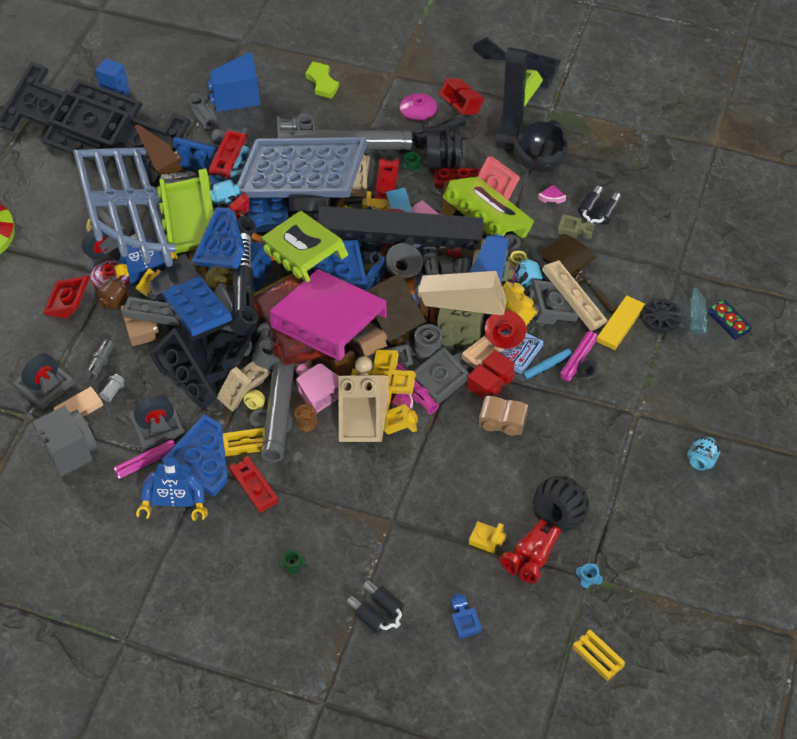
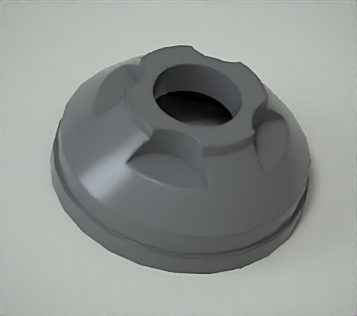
[385,243,423,280]

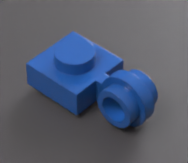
[450,593,482,639]

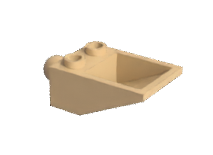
[339,356,389,442]

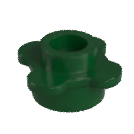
[402,152,422,170]
[278,549,306,575]

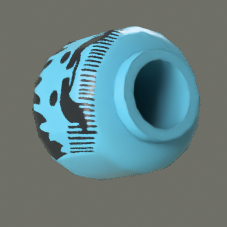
[210,180,241,208]
[514,259,543,289]
[687,437,720,470]

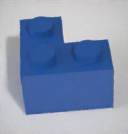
[95,59,130,96]

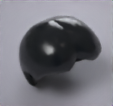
[514,120,568,173]

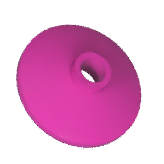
[400,93,437,121]

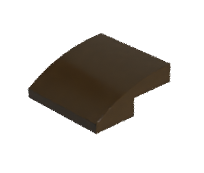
[539,234,596,276]

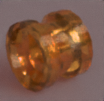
[295,404,317,432]

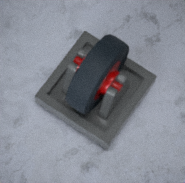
[81,206,129,259]
[13,353,75,410]
[129,396,185,450]

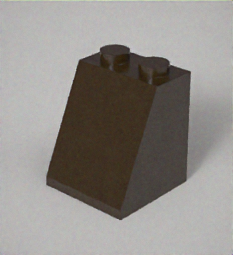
[366,273,427,348]

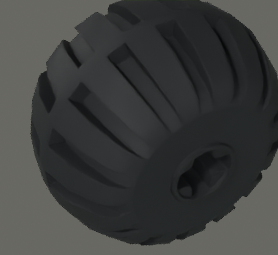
[533,476,589,532]

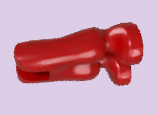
[500,519,561,584]

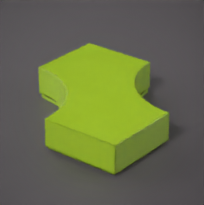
[305,61,339,99]

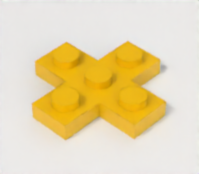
[351,350,416,411]

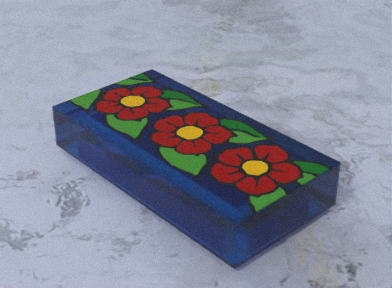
[708,299,752,340]

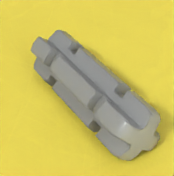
[160,171,196,184]

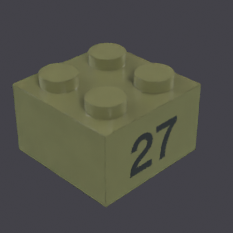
[438,308,484,348]

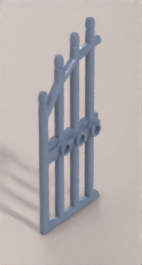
[73,147,176,267]

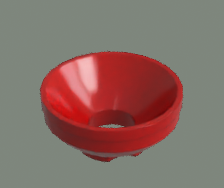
[227,192,250,220]

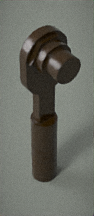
[574,270,617,314]

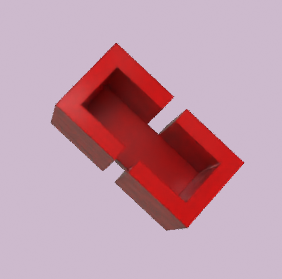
[439,78,485,115]
[467,350,515,400]

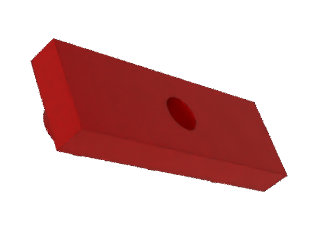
[434,168,482,188]

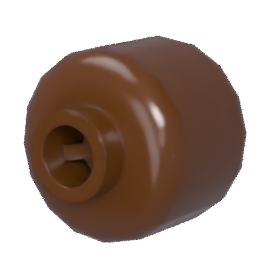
[97,280,128,310]

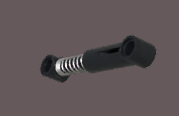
[229,216,258,335]

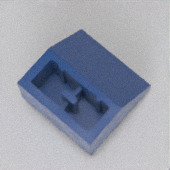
[173,137,219,175]

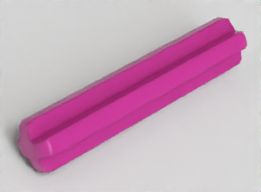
[560,331,597,381]
[114,440,176,478]

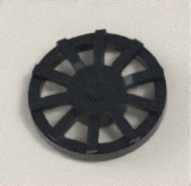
[642,299,681,333]

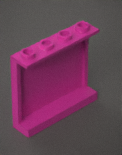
[269,269,387,361]

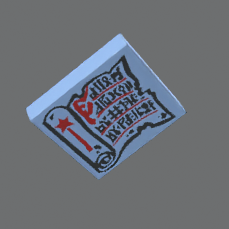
[500,331,543,374]

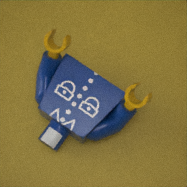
[115,234,178,284]
[136,457,208,521]

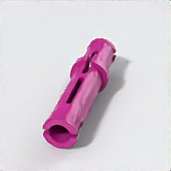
[396,362,439,414]

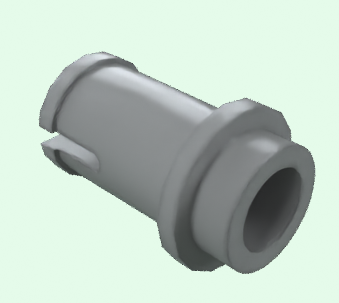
[99,374,125,402]

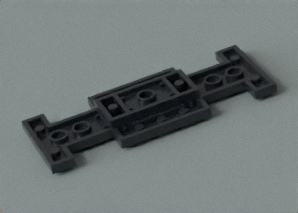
[0,62,191,186]

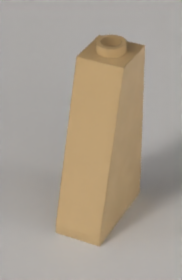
[418,271,507,315]

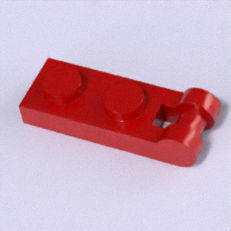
[209,130,246,179]
[374,158,399,200]
[228,456,279,513]

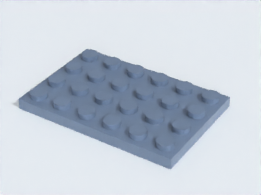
[238,137,367,198]

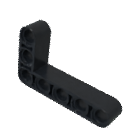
[495,47,528,150]

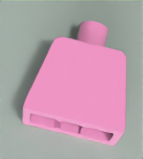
[296,364,339,415]

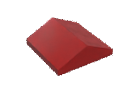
[43,275,90,319]

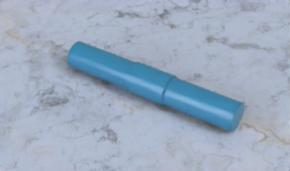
[522,348,572,380]

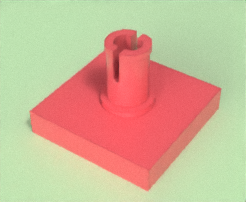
[478,156,520,200]

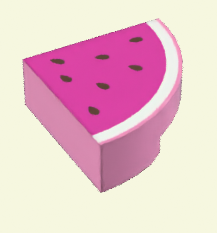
[538,185,566,204]
[392,394,413,410]

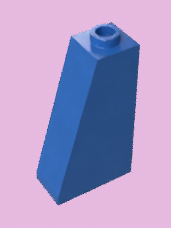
[469,234,509,316]

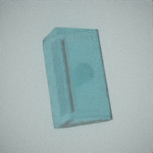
[690,288,707,334]

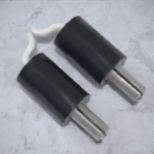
[578,186,620,225]
[347,581,404,634]

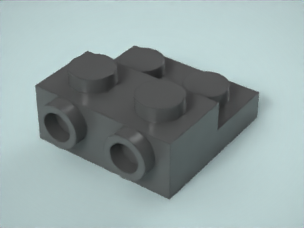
[525,280,579,325]

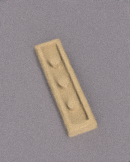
[542,260,608,331]

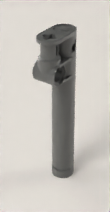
[276,113,412,150]
[252,322,297,462]

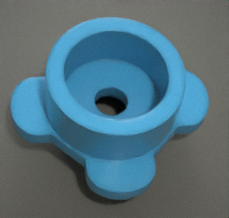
[576,564,603,588]

